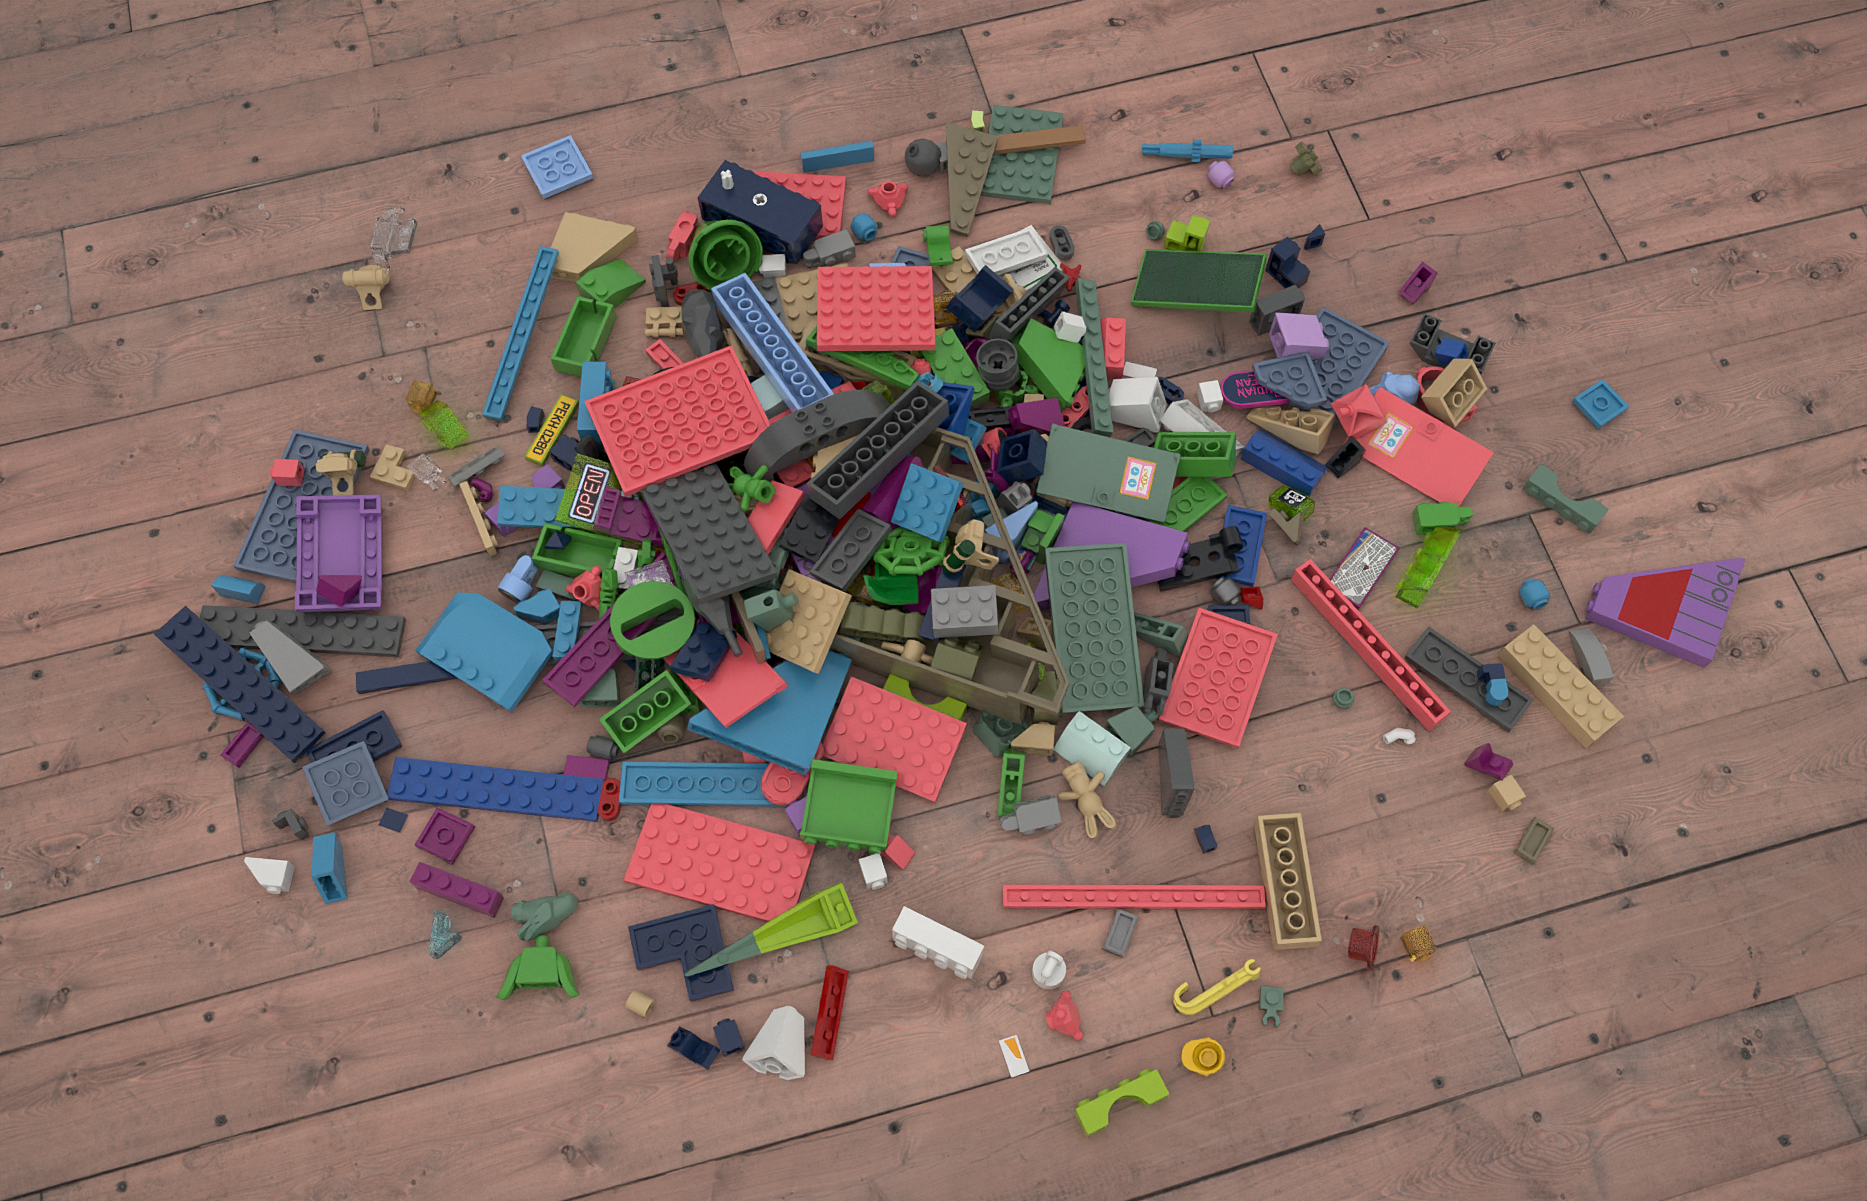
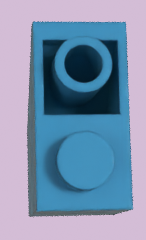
[513,588,560,625]

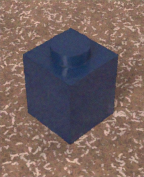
[713,1018,745,1057]

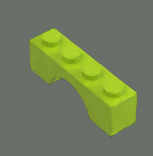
[883,674,967,721]
[1074,1068,1170,1138]

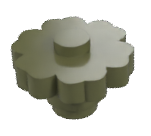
[1290,141,1323,176]

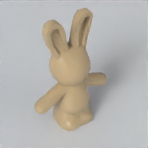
[1058,762,1117,839]

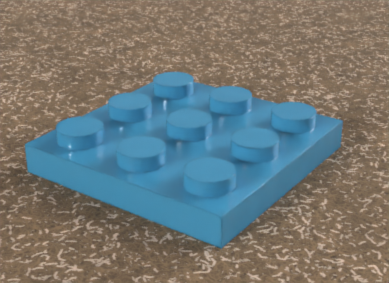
[891,463,964,542]

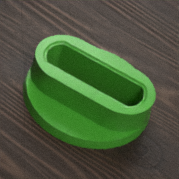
[610,581,695,660]

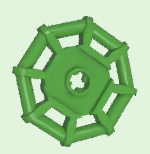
[873,526,950,576]

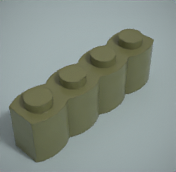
[839,602,925,644]

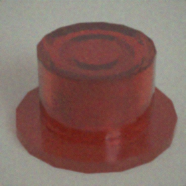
[1348,925,1379,969]

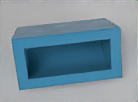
[211,575,266,604]

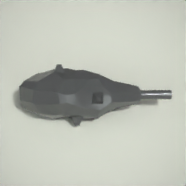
[681,289,723,358]
[677,564,743,657]

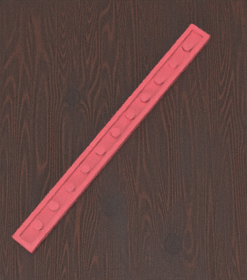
[1003,885,1266,909]

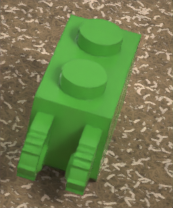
[1412,501,1474,535]

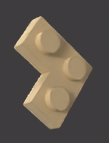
[370,444,416,491]

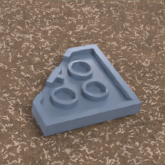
[1252,352,1327,408]

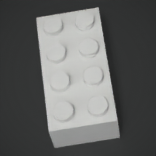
[892,906,984,979]

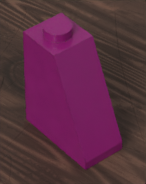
[1008,398,1065,437]

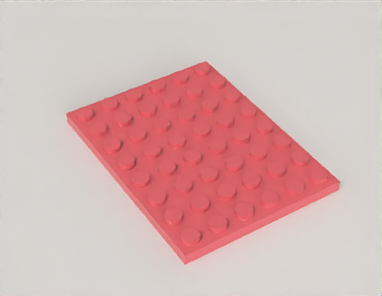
[584,345,771,497]

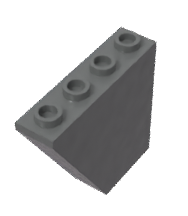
[1159,729,1194,818]

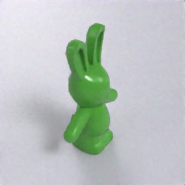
[727,465,775,511]

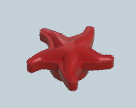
[1060,263,1081,292]

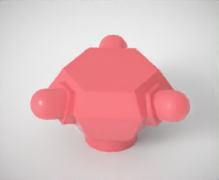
[867,181,908,217]
[566,566,602,611]
[1046,991,1083,1041]

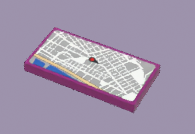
[1330,527,1400,610]

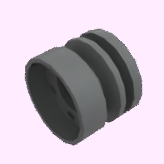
[976,338,1019,391]

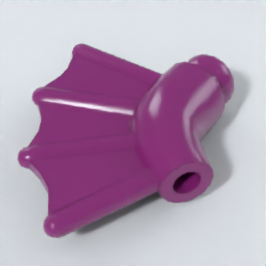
[984,450,1013,493]

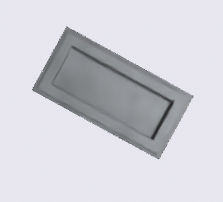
[1102,908,1139,958]

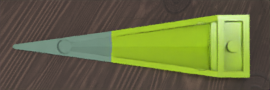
[684,882,858,976]

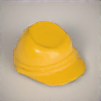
[1181,1037,1225,1076]

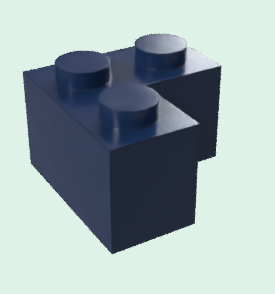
[1265,236,1311,289]

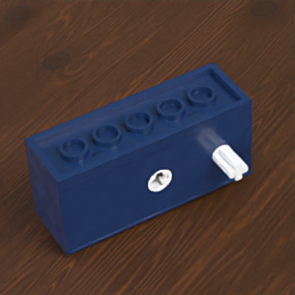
[697,160,823,265]

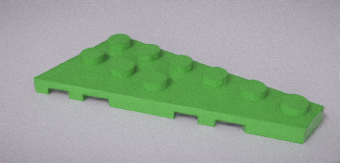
[806,326,919,390]

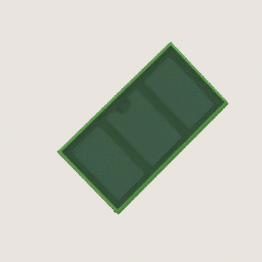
[1131,249,1267,312]

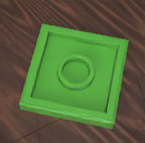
[1037,513,1064,565]

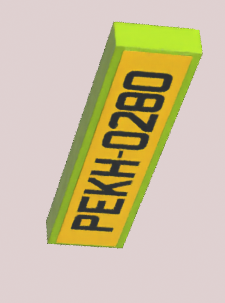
[525,394,579,466]

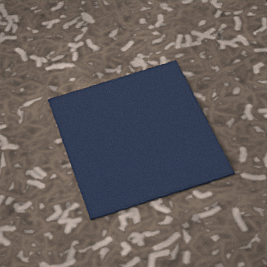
[379,808,408,832]

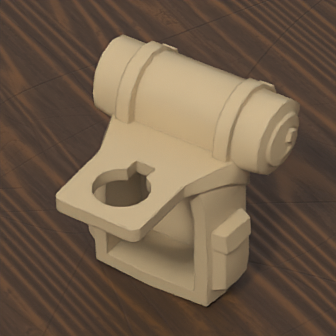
[342,265,390,310]

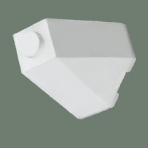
[742,1006,805,1080]

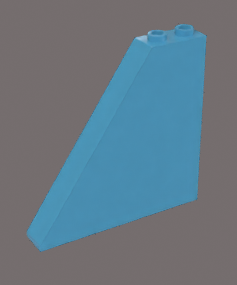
[687,650,852,776]

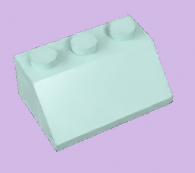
[1053,711,1131,787]

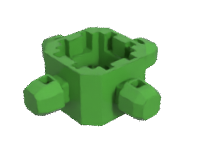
[995,363,1039,407]

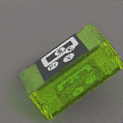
[1268,485,1315,521]

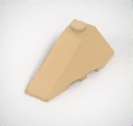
[1247,406,1336,454]

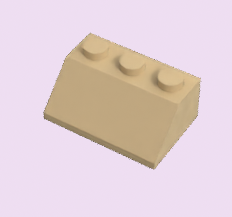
[1421,358,1487,427]

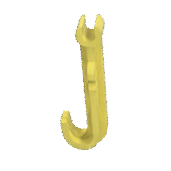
[1174,959,1261,1015]

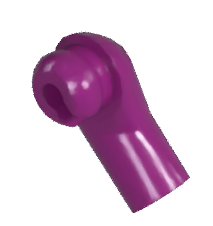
[471,477,493,502]

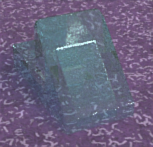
[428,910,463,959]

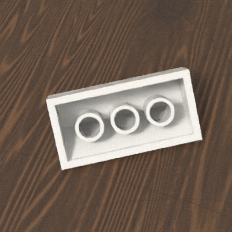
[1160,399,1245,456]

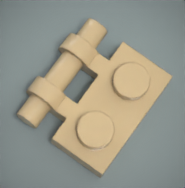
[645,307,684,338]

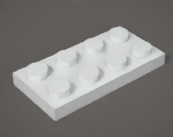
[964,227,1048,275]

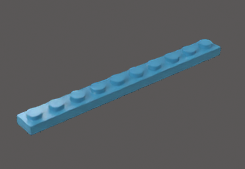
[482,246,559,421]

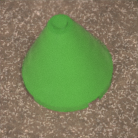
[688,220,763,291]

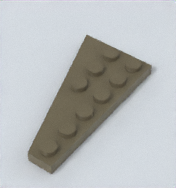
[945,122,998,237]

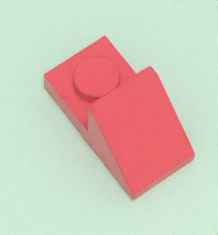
[880,834,915,870]

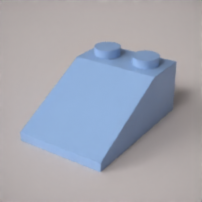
[985,501,1038,565]

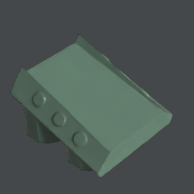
[972,712,1030,756]

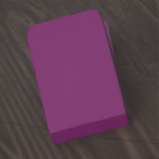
[1399,261,1438,304]
[1464,743,1513,780]

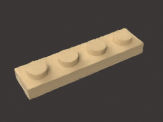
[460,481,499,557]

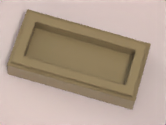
[1514,817,1554,865]

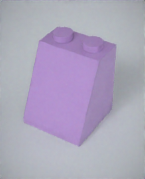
[1269,313,1329,360]

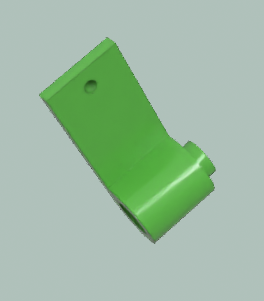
[922,225,953,268]

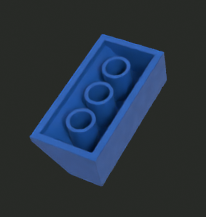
[1241,429,1328,498]

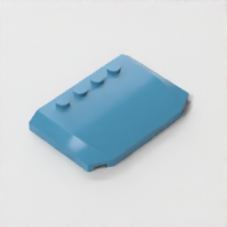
[415,592,553,712]

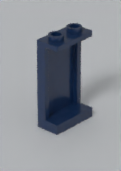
[946,265,1014,333]

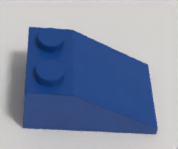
[935,382,974,448]

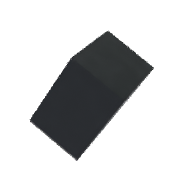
[1325,436,1366,478]

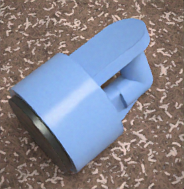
[497,555,537,603]

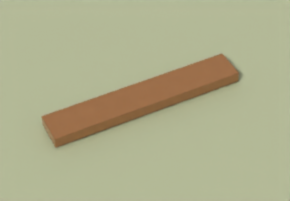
[993,125,1086,155]

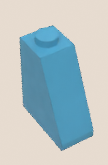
[311,832,347,904]

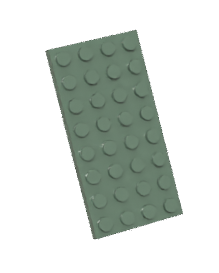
[1044,543,1144,714]

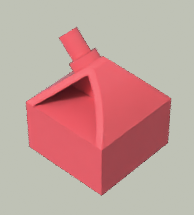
[1331,384,1388,439]

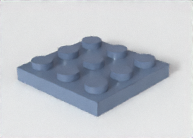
[302,741,390,826]

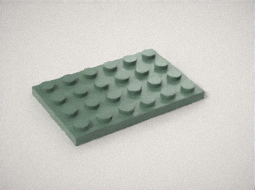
[981,105,1064,204]

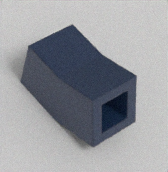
[526,406,545,433]
[1194,825,1218,854]

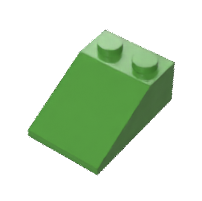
[576,259,646,309]

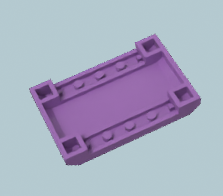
[295,495,382,612]

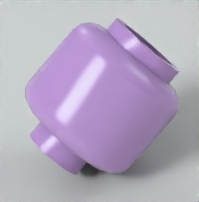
[1207,161,1235,188]

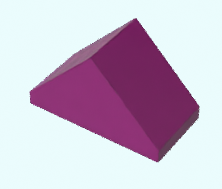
[316,575,362,607]

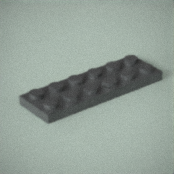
[1404,626,1533,733]

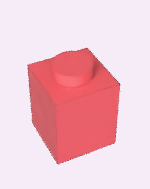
[270,459,305,487]

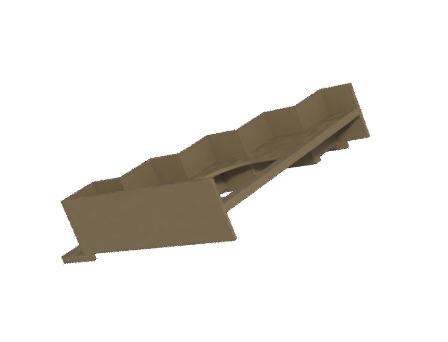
[829,427,1069,725]

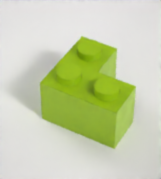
[1164,215,1210,251]

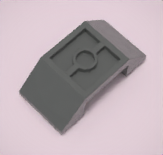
[1409,313,1496,374]

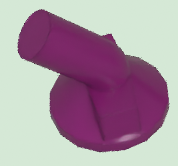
[1009,551,1034,577]

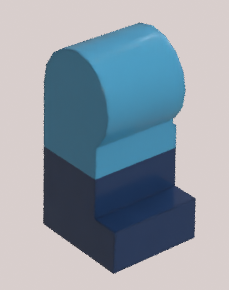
[1477,663,1508,706]

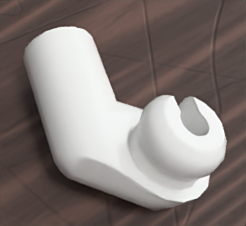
[1382,728,1416,744]

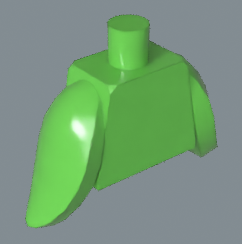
[496,936,580,1000]

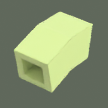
[971,110,985,133]

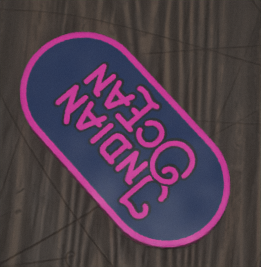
[1220,370,1290,409]

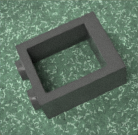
[1249,285,1305,336]

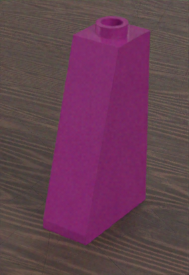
[862,455,925,538]

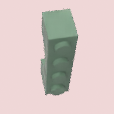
[1523,464,1609,534]

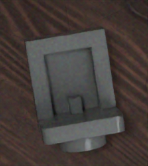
[272,809,309,840]

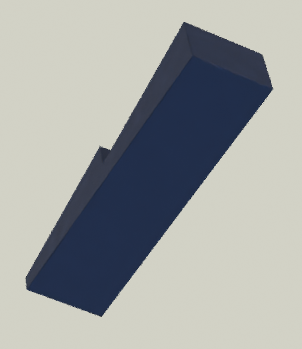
[918,564,967,642]

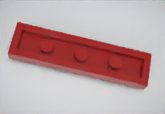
[811,965,849,1060]

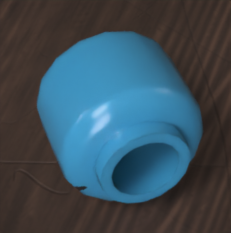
[851,213,878,241]
[1519,578,1550,610]

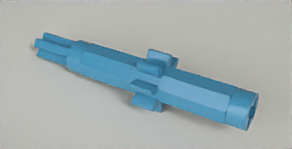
[1142,139,1233,162]

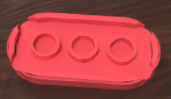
[761,740,824,806]

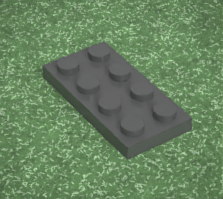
[809,509,892,592]

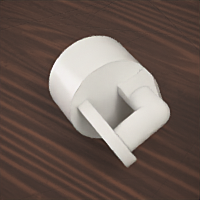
[1032,951,1066,990]

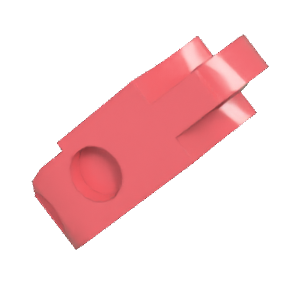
[666,211,699,262]

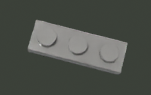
[447,445,505,486]

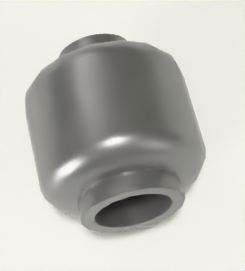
[1210,576,1241,605]

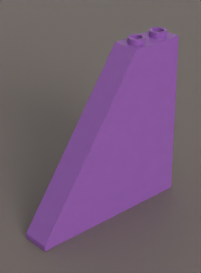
[1034,501,1190,611]

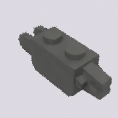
[1143,648,1174,716]

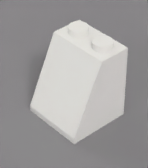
[1108,377,1167,432]

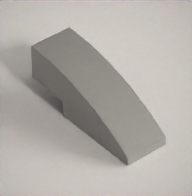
[1569,628,1614,685]

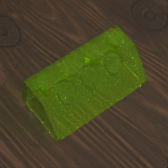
[1396,527,1463,609]

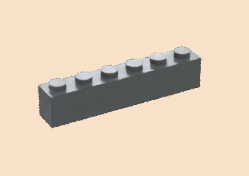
[988,267,1070,342]

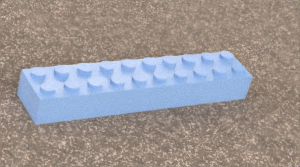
[711,273,834,413]

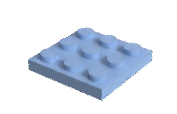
[521,135,593,199]

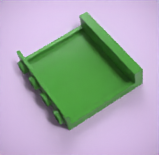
[800,759,898,854]

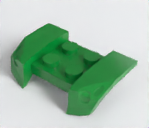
[863,546,919,605]

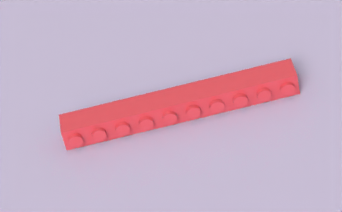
[1291,559,1451,732]

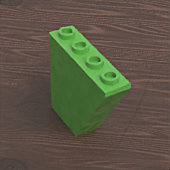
[1016,318,1085,413]

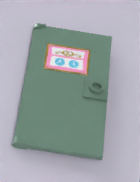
[1036,423,1180,523]

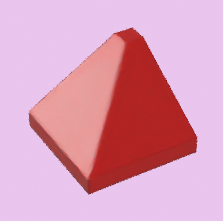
[1240,587,1264,609]

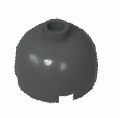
[904,138,941,177]

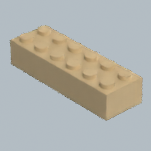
[1497,624,1624,749]
[1254,813,1322,950]

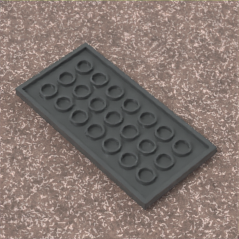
[640,463,778,605]

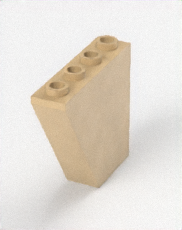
[551,212,638,283]

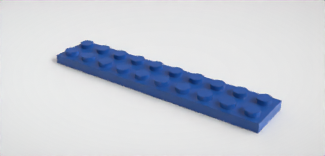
[387,757,604,822]

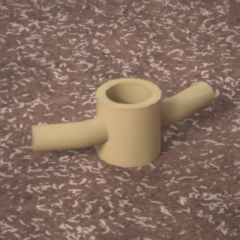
[882,640,934,665]

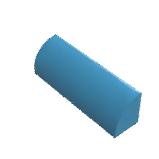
[800,140,874,173]

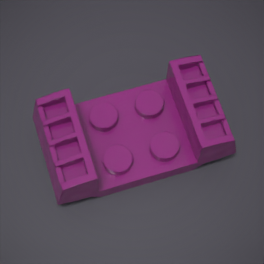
[593,487,664,548]

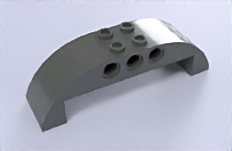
[744,390,891,483]

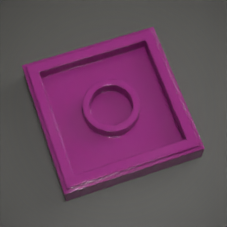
[415,808,475,864]

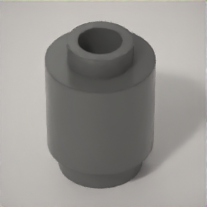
[586,735,620,760]

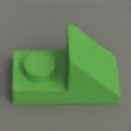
[1020,509,1055,554]

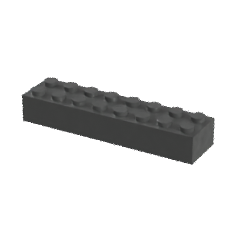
[807,381,949,519]

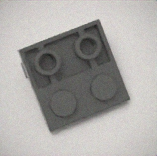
[649,255,678,307]

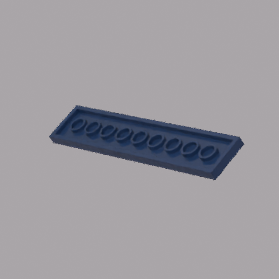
[154,606,326,763]

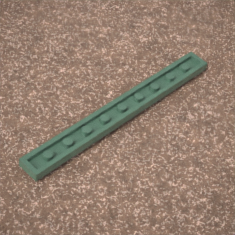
[1075,278,1114,437]

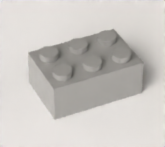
[931,585,998,638]

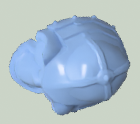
[1369,372,1420,406]

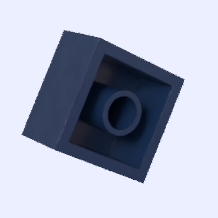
[997,429,1047,484]

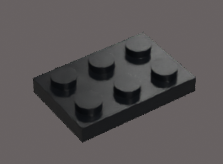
[778,493,840,565]

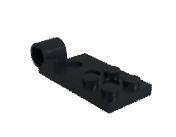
[1158,526,1244,592]

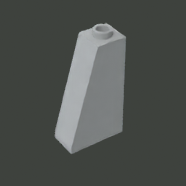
[249,620,332,694]

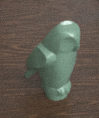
[511,892,578,942]

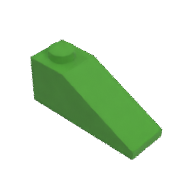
[998,749,1025,817]

